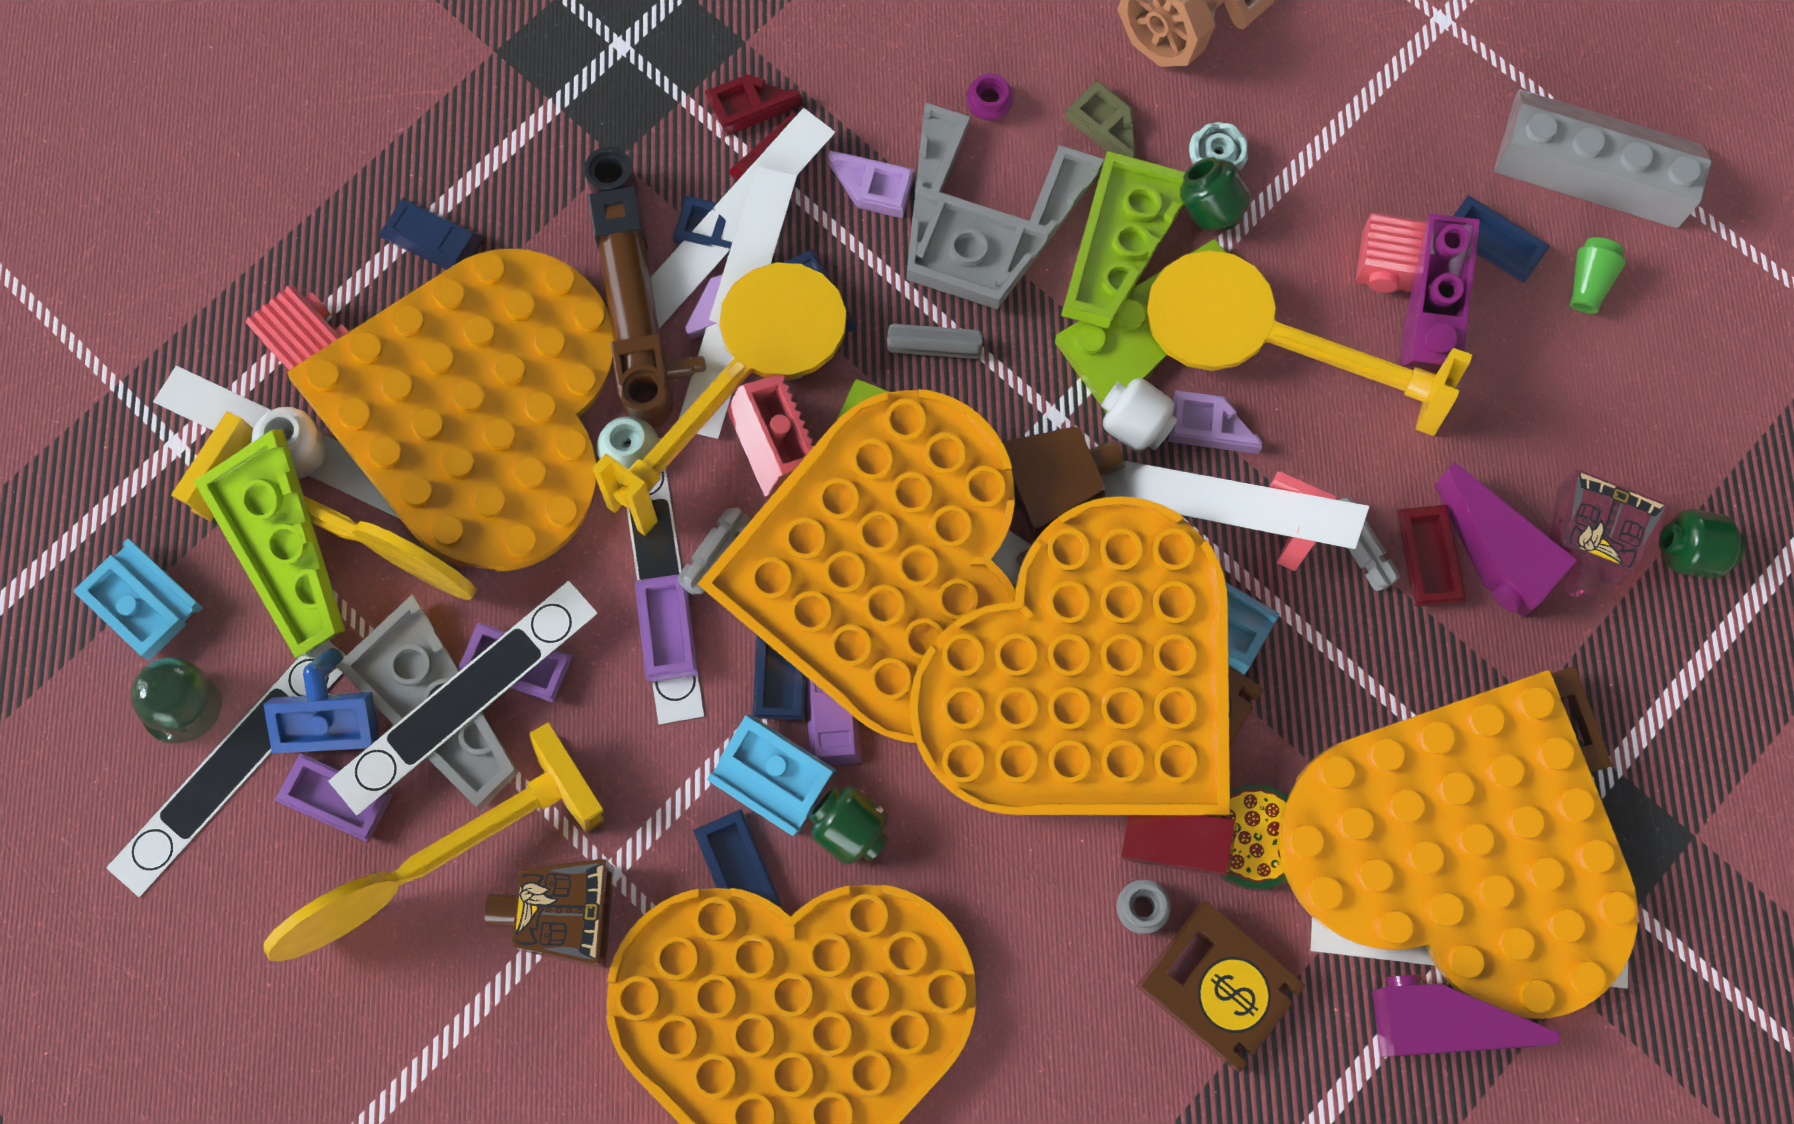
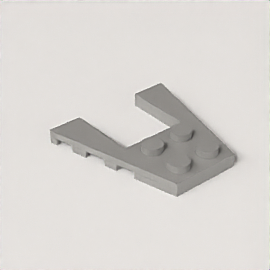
[906,103,1104,310]

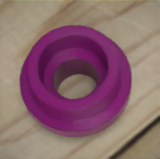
[966,73,1013,120]

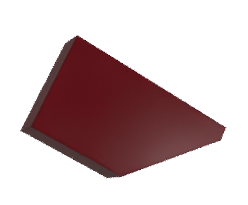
[705,74,803,137]

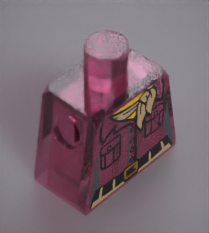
[1550,468,1670,600]

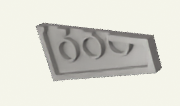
[336,594,518,811]

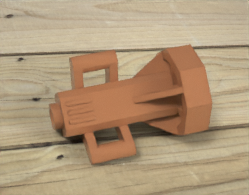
[1117,0,1274,67]

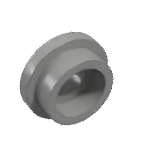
[1116,880,1171,934]

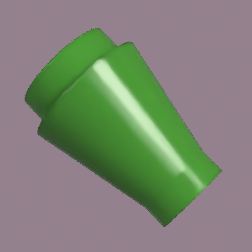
[1569,237,1626,314]

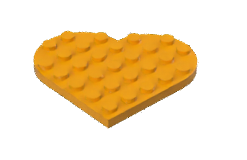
[287,249,613,572]
[697,389,1015,743]
[910,496,1230,815]
[1278,670,1638,1019]
[606,885,976,1124]

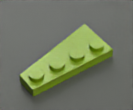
[1061,151,1185,329]
[1055,239,1226,413]
[194,429,345,658]

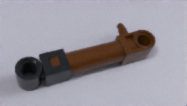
[584,147,706,428]

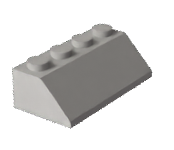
[1493,89,1712,229]

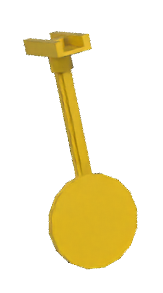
[1146,250,1472,436]
[592,262,846,536]
[171,411,477,600]
[264,722,604,962]

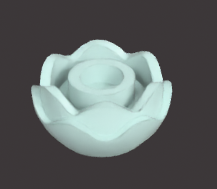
[1189,122,1248,171]
[597,416,659,469]

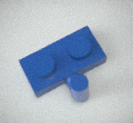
[264,648,379,754]

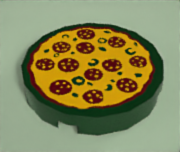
[1207,784,1288,891]

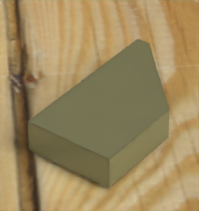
[1065,80,1136,159]

